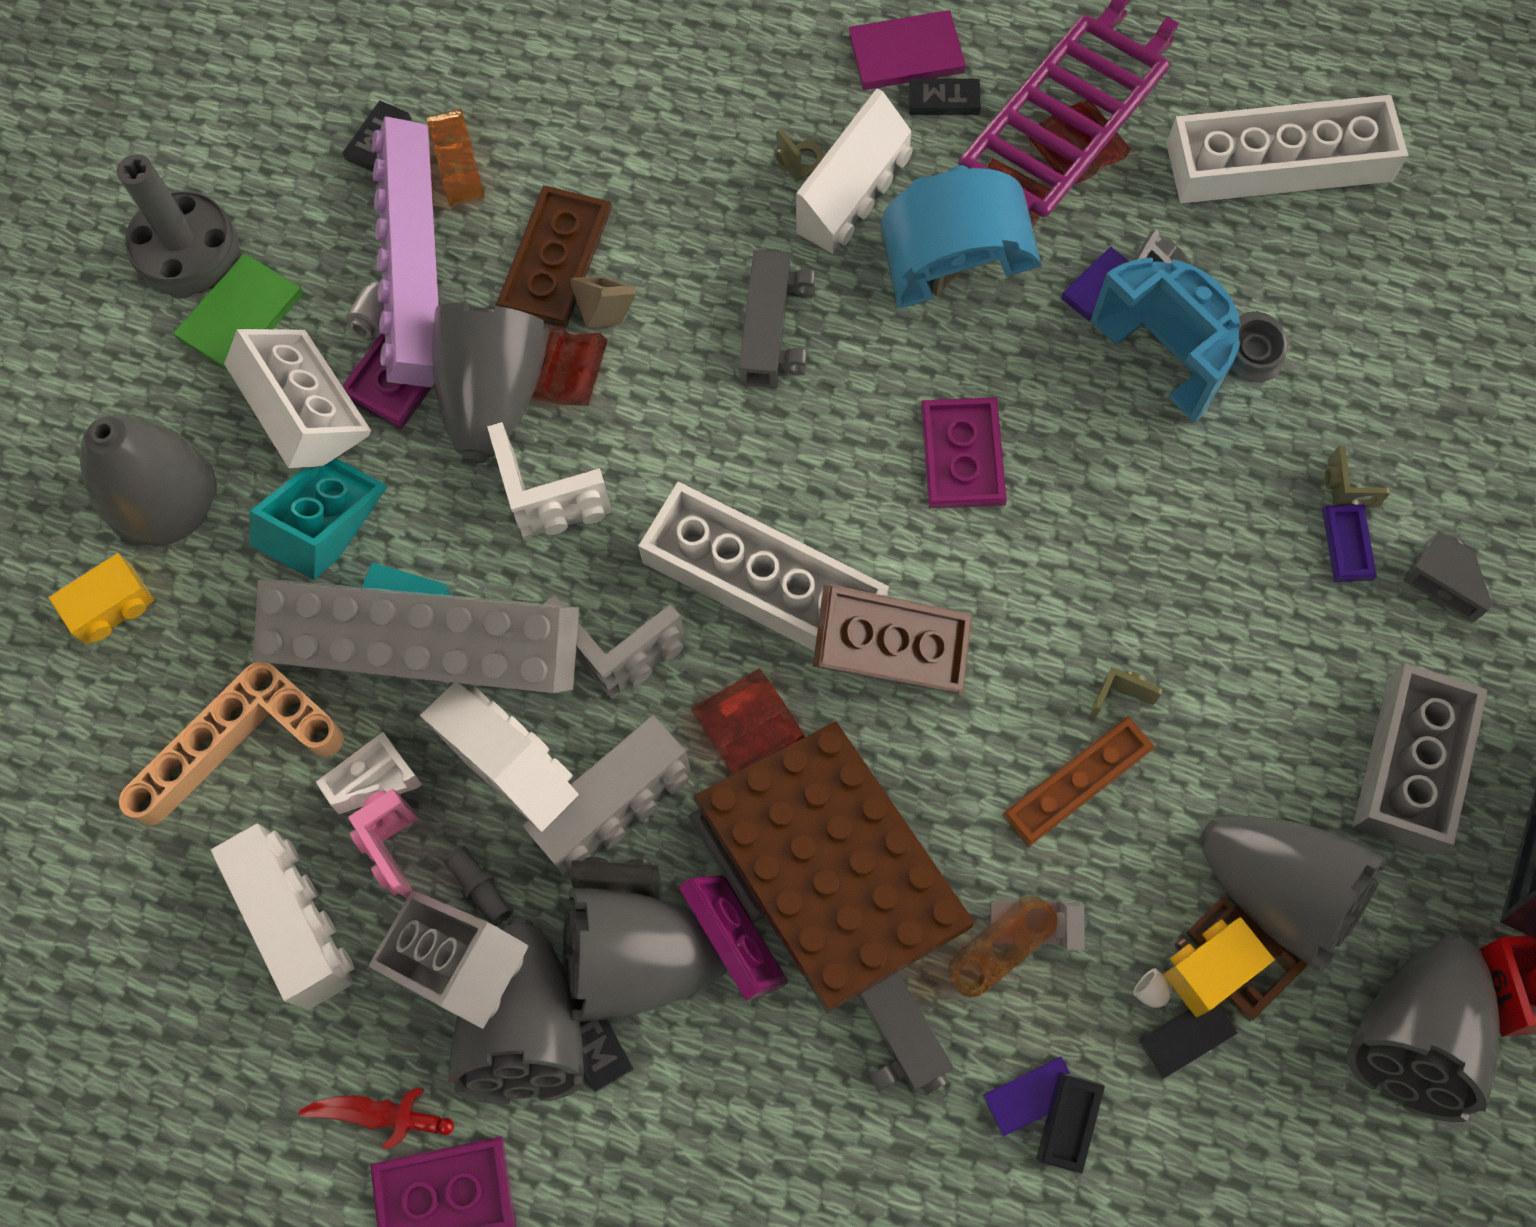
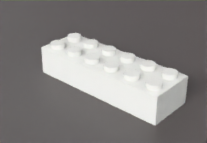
[1166,95,1409,204]
[639,482,889,651]

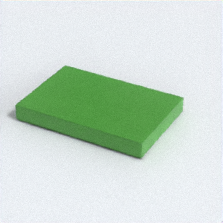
[173,253,304,372]

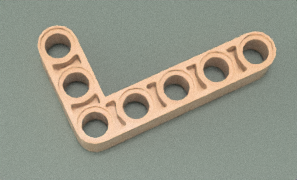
[119,662,344,826]

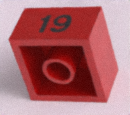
[1480,935,1536,1038]

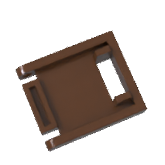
[1174,892,1308,1022]

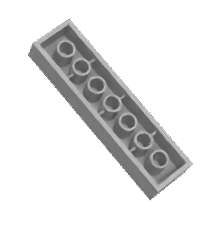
[253,580,579,693]

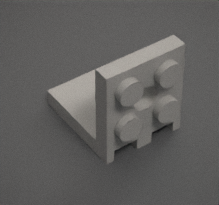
[544,595,686,700]

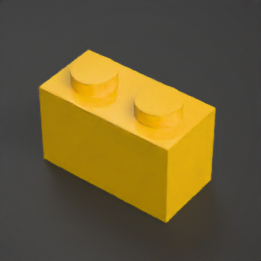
[48,553,155,645]
[1163,917,1275,1018]

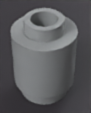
[346,282,384,338]

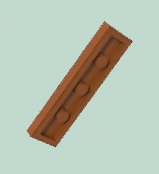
[1002,716,1155,848]

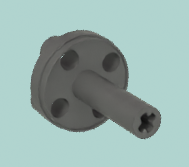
[117,154,240,299]

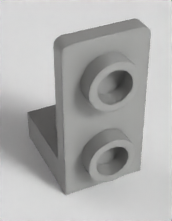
[990,900,1085,950]

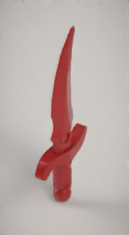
[298,1088,454,1149]

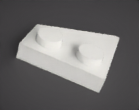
[316,732,422,814]

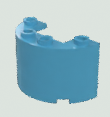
[881,165,1042,308]
[1090,258,1240,423]

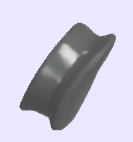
[1231,311,1288,383]

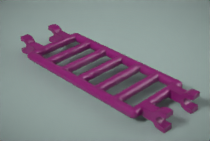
[958,0,1179,217]

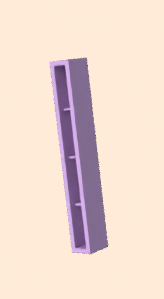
[372,116,439,388]

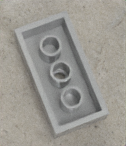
[1352,663,1488,855]
[522,715,691,879]
[368,890,529,1029]

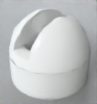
[1133,969,1172,1008]

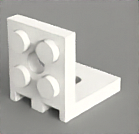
[487,422,612,539]

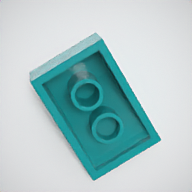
[249,458,387,580]

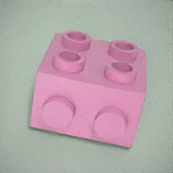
[348,788,418,899]

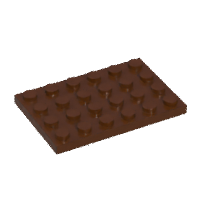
[695,721,975,1013]

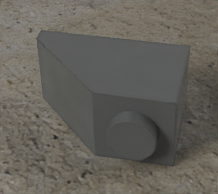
[1403,531,1492,623]

